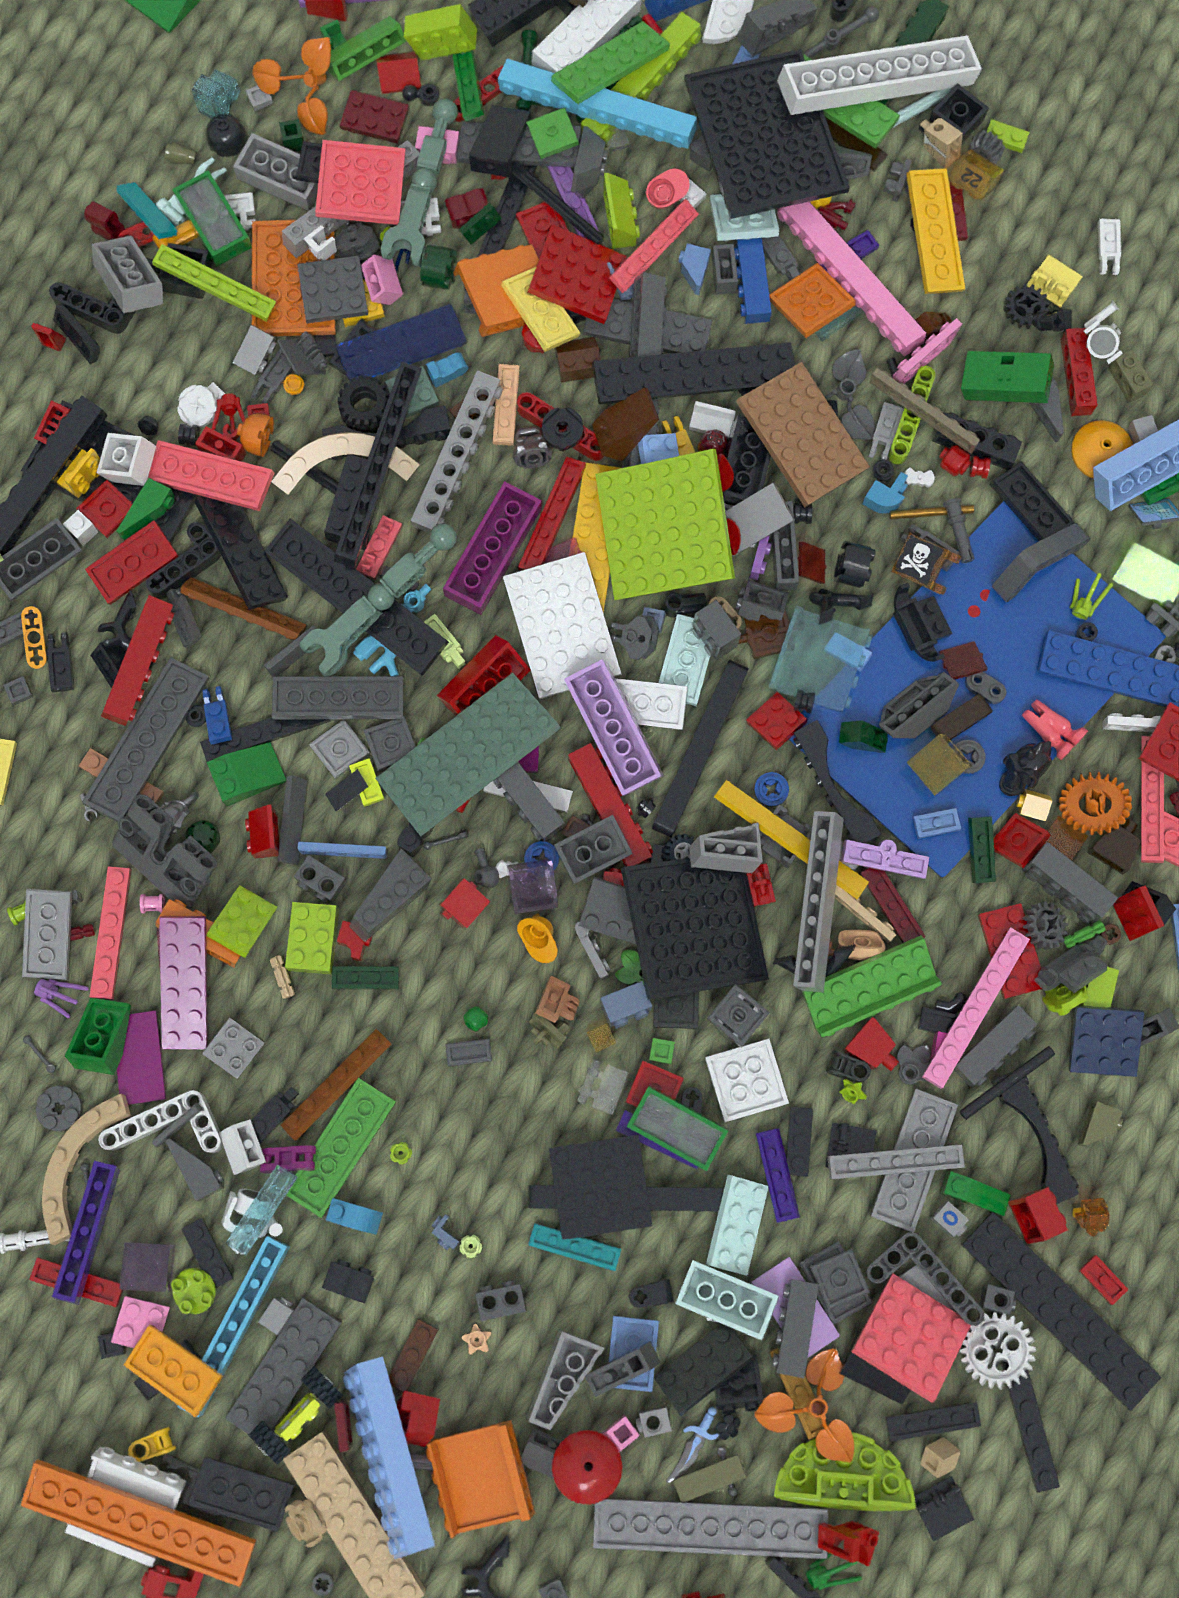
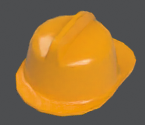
[517,913,558,963]

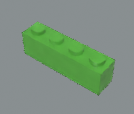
[328,16,407,81]

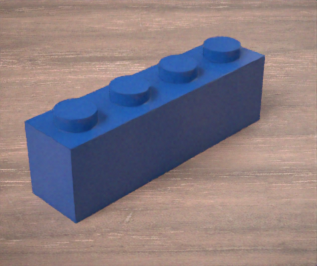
[734,238,772,324]

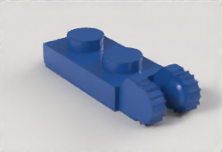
[203,686,232,745]

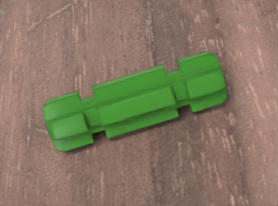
[1064,920,1106,948]

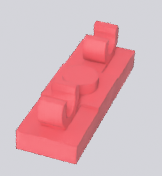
[356,515,402,580]

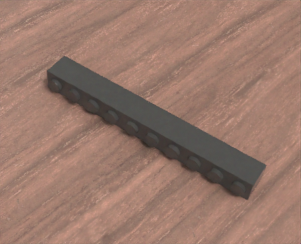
[622,272,667,468]

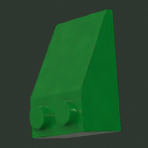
[207,742,286,807]
[65,998,131,1075]

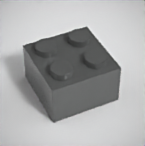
[692,600,741,660]

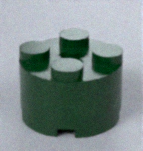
[420,244,458,290]

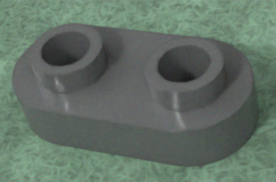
[965,670,1006,704]

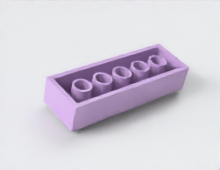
[564,659,664,796]

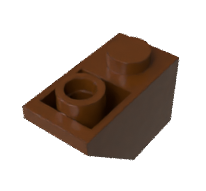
[915,312,952,344]

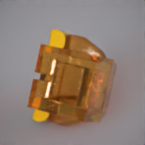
[1072,1198,1110,1236]

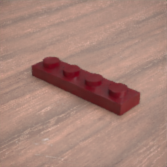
[859,868,926,943]

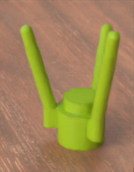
[1070,573,1113,620]

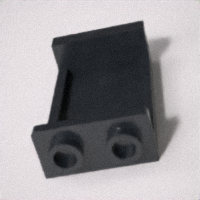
[469,105,531,178]

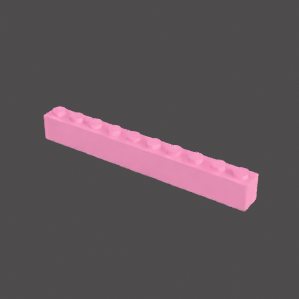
[777,202,926,357]

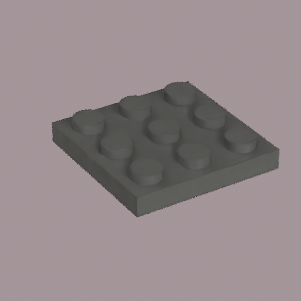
[297,256,368,324]

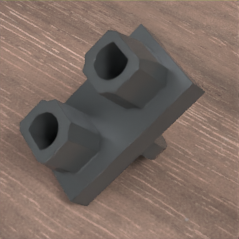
[884,159,912,202]
[1146,601,1179,638]

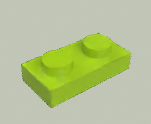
[987,119,1029,153]

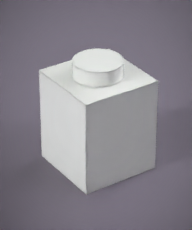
[63,510,98,546]

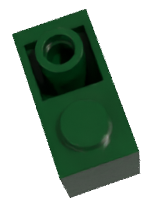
[839,720,888,753]

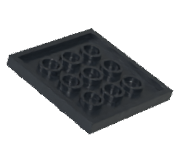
[549,1135,653,1240]

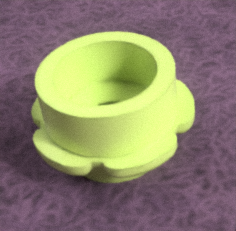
[460,1235,482,1258]

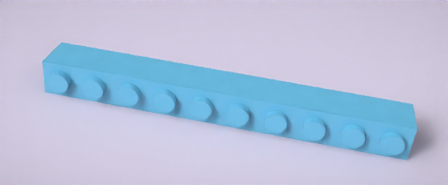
[498,59,697,149]

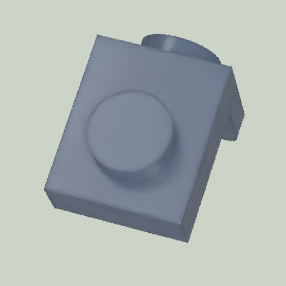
[432,1214,460,1250]

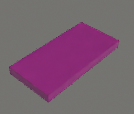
[117,1010,167,1105]

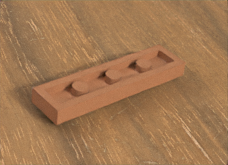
[79,748,164,804]

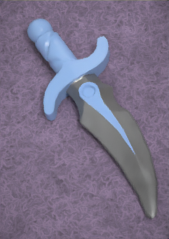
[666,1406,719,1483]

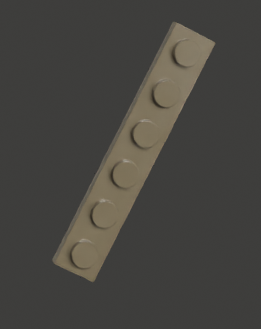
[869,368,980,454]

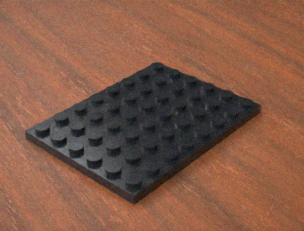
[684,49,850,219]

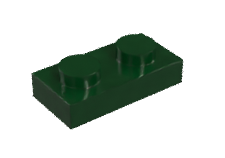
[459,202,502,245]

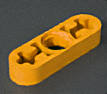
[21,606,47,669]

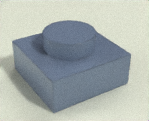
[643,607,666,633]

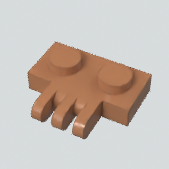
[535,976,580,1023]

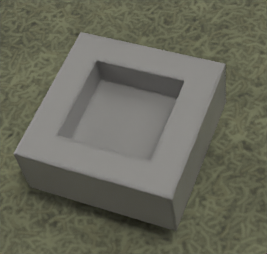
[245,85,273,111]

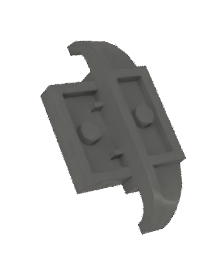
[1034,935,1107,993]

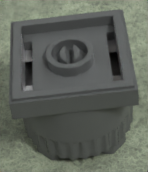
[707,984,770,1047]

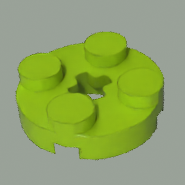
[1042,983,1089,1016]

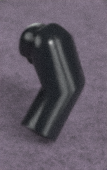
[934,992,967,1014]

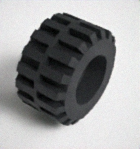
[338,376,390,433]

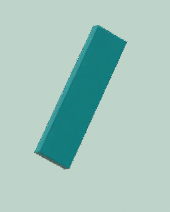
[116,182,177,239]
[528,1223,621,1271]

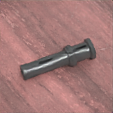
[943,498,975,563]

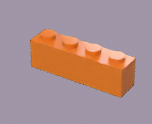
[155,899,241,968]

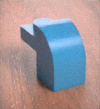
[862,472,908,514]
[326,1198,383,1235]

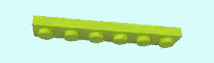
[152,244,276,322]

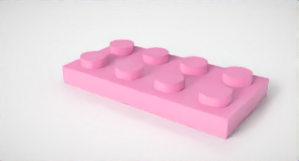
[892,318,962,384]

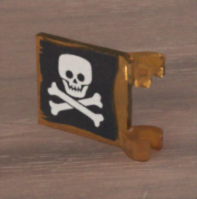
[891,533,962,595]

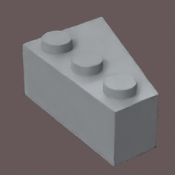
[689,823,763,873]

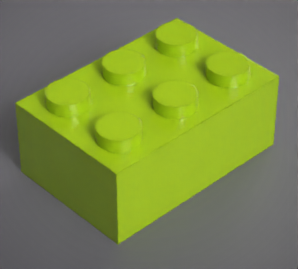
[404,4,477,61]
[285,902,339,975]

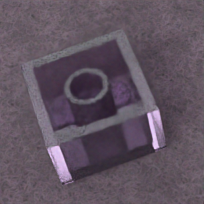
[506,859,558,914]
[120,1242,175,1292]

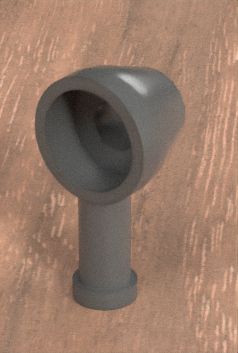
[474,848,499,888]

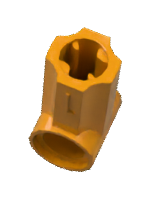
[153,221,197,249]

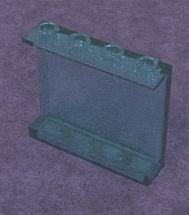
[769,605,873,713]

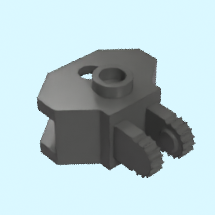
[334,221,380,260]
[610,615,659,660]

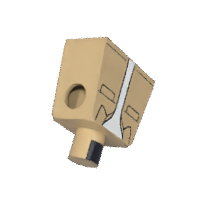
[919,118,963,169]

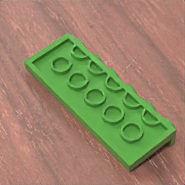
[802,936,942,1037]

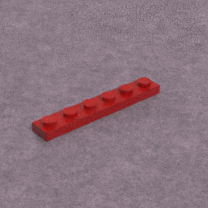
[518,456,586,571]

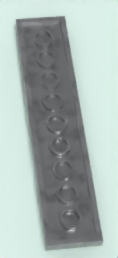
[593,1498,828,1559]

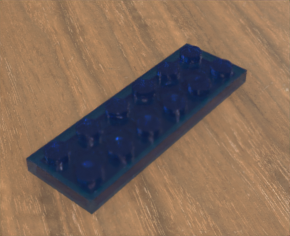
[336,304,467,383]

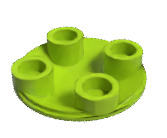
[171,1268,216,1314]

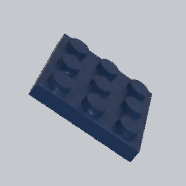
[1068,1005,1144,1077]

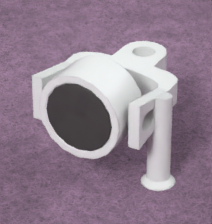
[1084,300,1123,364]
[222,1189,283,1255]

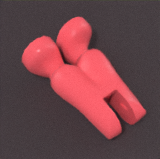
[1022,699,1088,760]

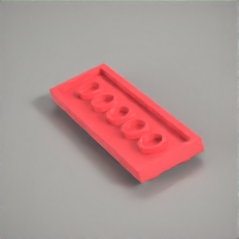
[148,440,275,511]

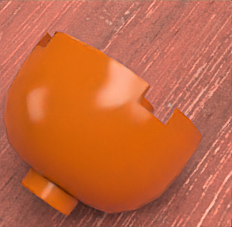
[237,413,274,457]

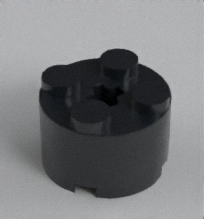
[834,540,876,588]

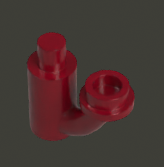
[818,199,856,231]

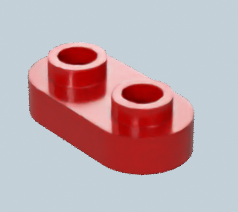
[117,221,154,247]

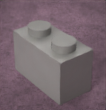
[233,325,277,375]

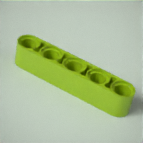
[888,366,935,465]

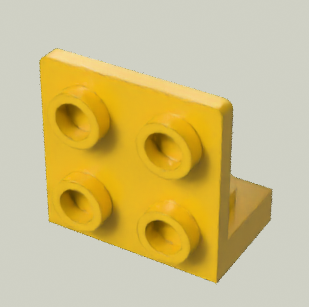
[57,448,100,498]

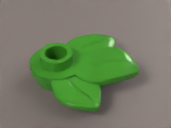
[615,950,645,986]

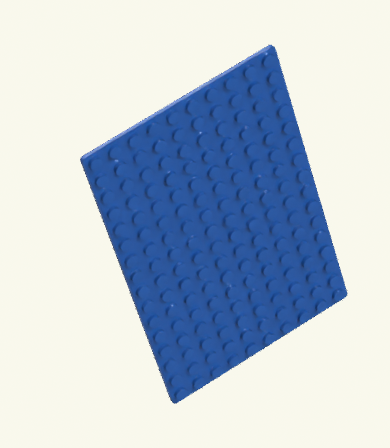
[789,501,1166,877]

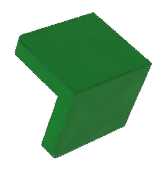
[320,20,346,50]

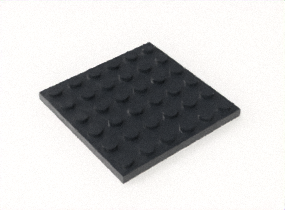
[621,858,769,1000]

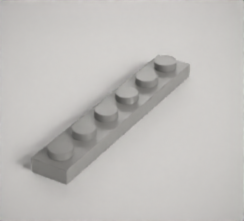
[828,1145,965,1179]

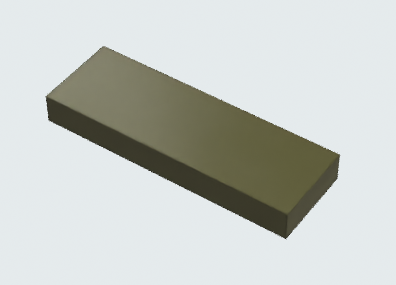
[673,1454,747,1503]

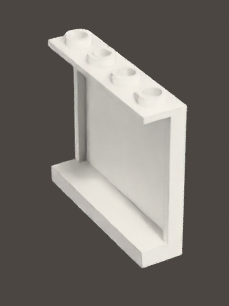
[65,1447,186,1567]

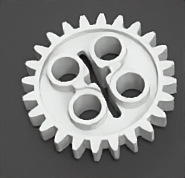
[960,1312,1036,1390]

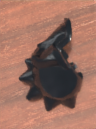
[999,741,1052,796]

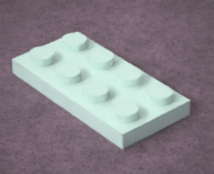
[659,614,710,706]
[706,1175,769,1276]

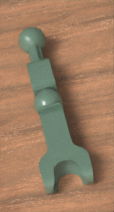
[381,98,458,267]
[299,523,457,677]

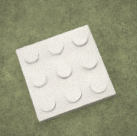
[705,1039,789,1123]

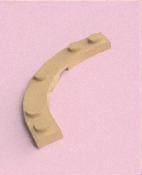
[271,432,420,495]
[42,1094,131,1245]

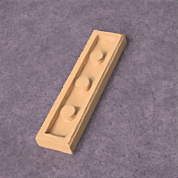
[493,364,520,446]

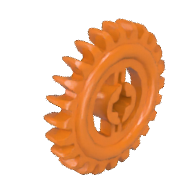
[1059,772,1132,835]

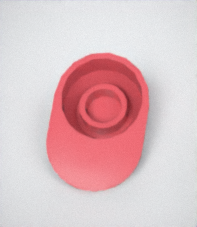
[646,169,690,209]

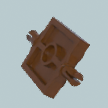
[738,609,806,659]

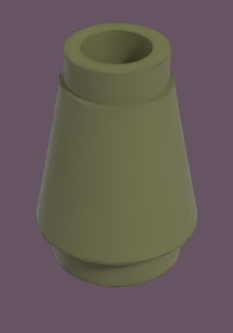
[165,142,196,164]

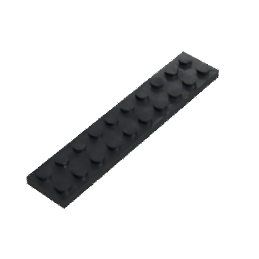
[592,342,795,404]
[264,518,449,676]
[961,1212,1162,1411]

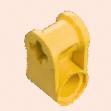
[128,1426,176,1462]

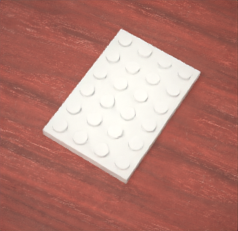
[503,552,621,699]

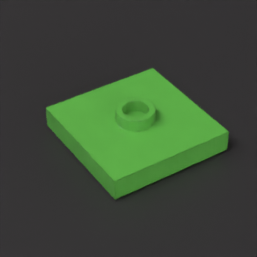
[527,107,579,159]

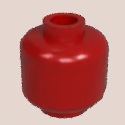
[939,445,972,477]

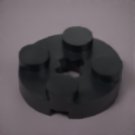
[542,408,584,451]

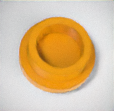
[283,374,304,395]

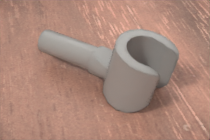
[80,793,99,822]

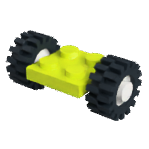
[248,1366,343,1465]

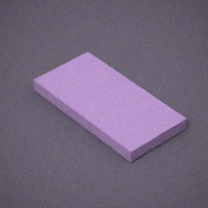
[751,1257,840,1357]

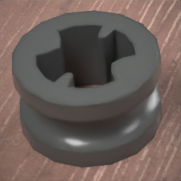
[312,1572,334,1596]

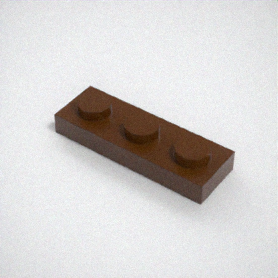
[389,1319,439,1392]

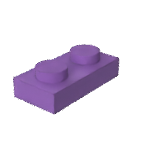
[750,535,772,580]

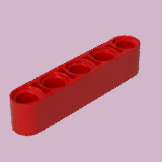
[517,392,604,461]

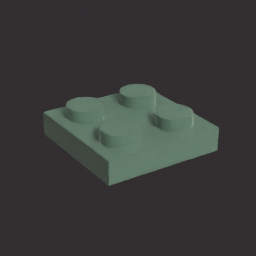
[385,366,439,418]

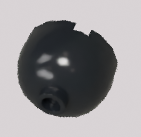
[205,114,247,157]

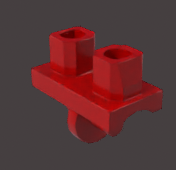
[746,863,776,907]

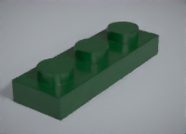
[968,816,996,883]
[332,966,399,990]

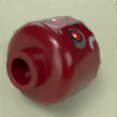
[697,429,728,455]

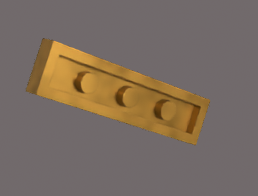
[769,1348,828,1440]

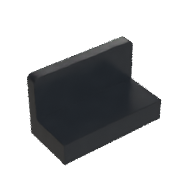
[90,642,126,688]

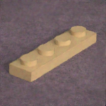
[835,885,896,943]

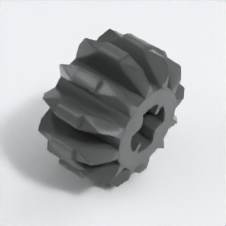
[969,130,1005,166]

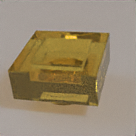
[587,1023,616,1053]

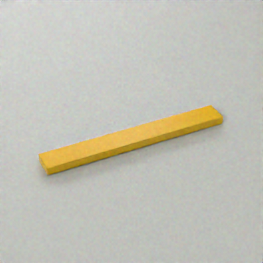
[714,780,869,899]

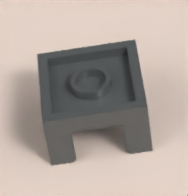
[760,804,812,869]

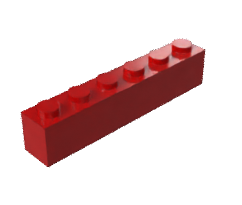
[101,595,175,726]
[568,743,653,867]

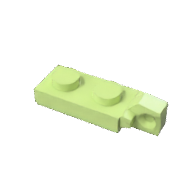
[424,614,466,670]

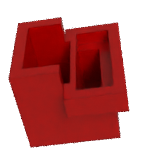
[439,878,490,928]
[396,1391,440,1447]

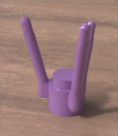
[34,979,89,1018]

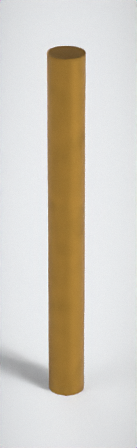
[889,505,974,519]

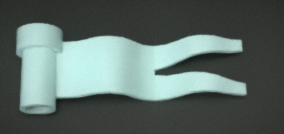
[156,157,227,226]

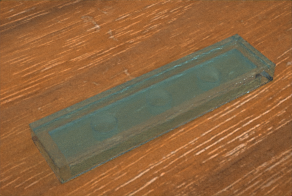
[226,1164,298,1255]

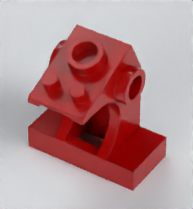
[818,1521,879,1566]
[141,1564,204,1598]

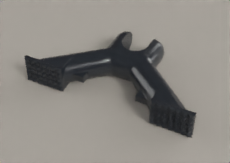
[809,588,874,625]
[98,590,155,669]
[773,944,856,977]
[461,1534,510,1598]

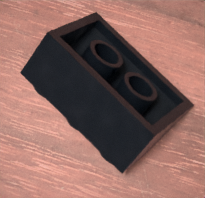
[839,1329,911,1405]

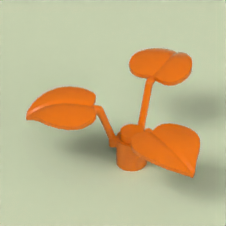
[252,37,331,135]
[755,1349,854,1462]

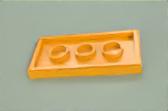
[124,1324,223,1417]

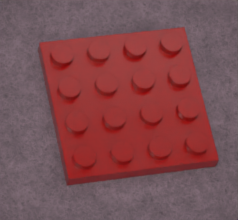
[527,224,627,324]

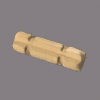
[270,955,295,999]

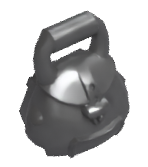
[512,426,553,469]
[160,792,199,834]

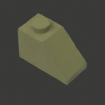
[1078,1102,1123,1146]

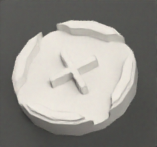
[177,385,217,427]

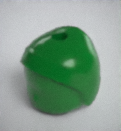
[463,1006,488,1032]

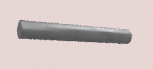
[152,1103,202,1147]

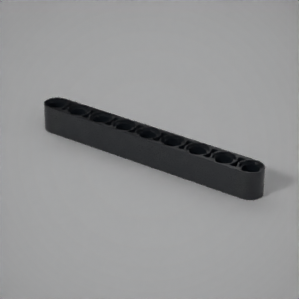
[652,659,749,838]
[528,1185,724,1212]

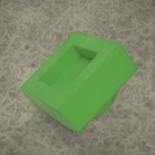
[649,1038,675,1065]

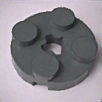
[36,1086,83,1131]

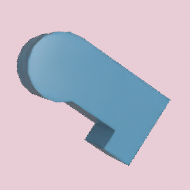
[426,352,469,388]

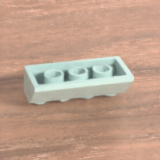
[676,1261,779,1340]

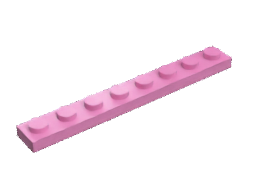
[922,928,1030,1089]

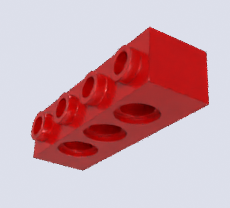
[1060,328,1098,416]

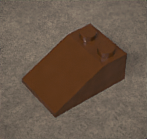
[592,387,659,461]

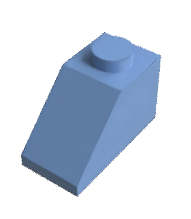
[678,244,711,295]

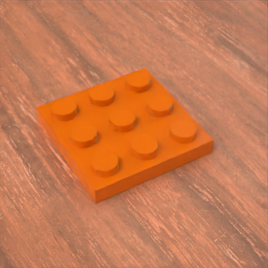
[769,263,856,338]

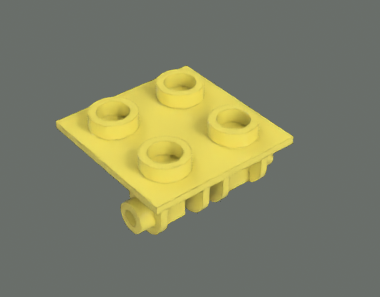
[1027,255,1083,308]

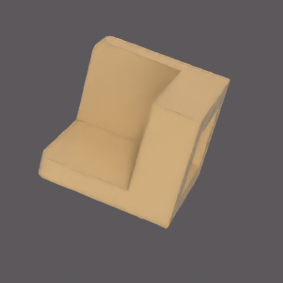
[920,1437,961,1478]

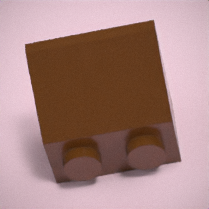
[555,337,601,383]

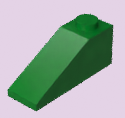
[116,478,175,540]
[939,1171,1011,1216]

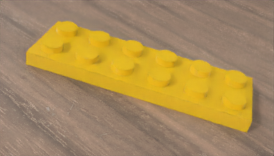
[906,169,965,294]

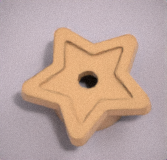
[462,1324,491,1354]

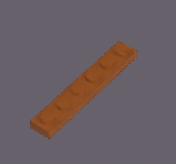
[180,577,307,640]
[281,1029,391,1141]

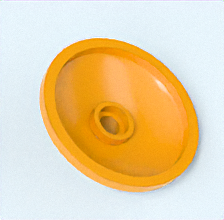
[1071,420,1133,479]

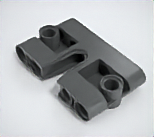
[112,794,217,910]

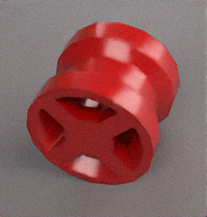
[969,456,991,479]

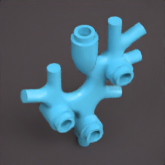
[353,584,432,676]

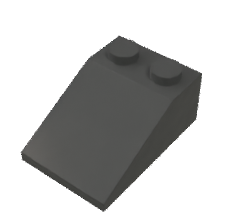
[553,815,633,884]

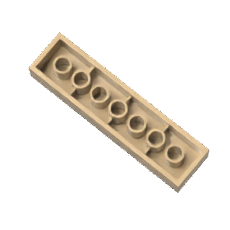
[283,1430,427,1598]

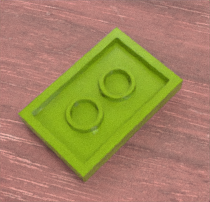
[206,885,278,958]

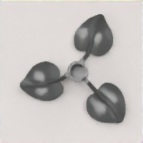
[824,349,875,440]

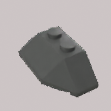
[571,126,608,199]
[879,672,959,738]

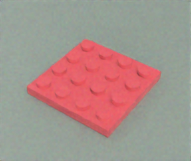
[315,140,405,225]
[851,1273,971,1403]

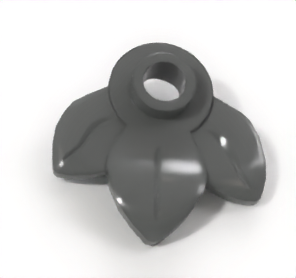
[897,1045,930,1085]

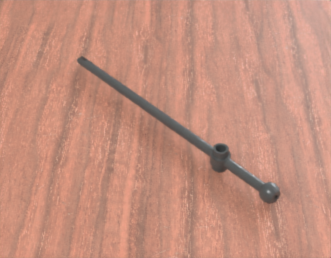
[697,6,879,130]

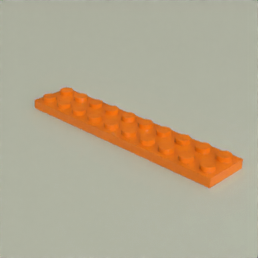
[21,1459,256,1587]

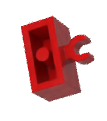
[195,424,246,462]

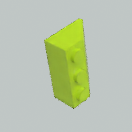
[603,173,640,249]

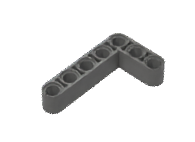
[992,523,1091,602]
[866,1232,984,1326]

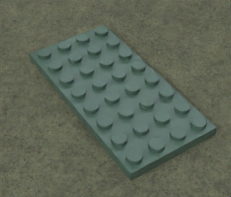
[375,673,561,836]

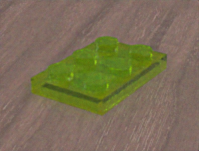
[1112,542,1179,609]

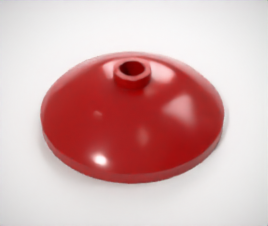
[552,1430,622,1504]

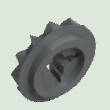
[951,740,986,774]

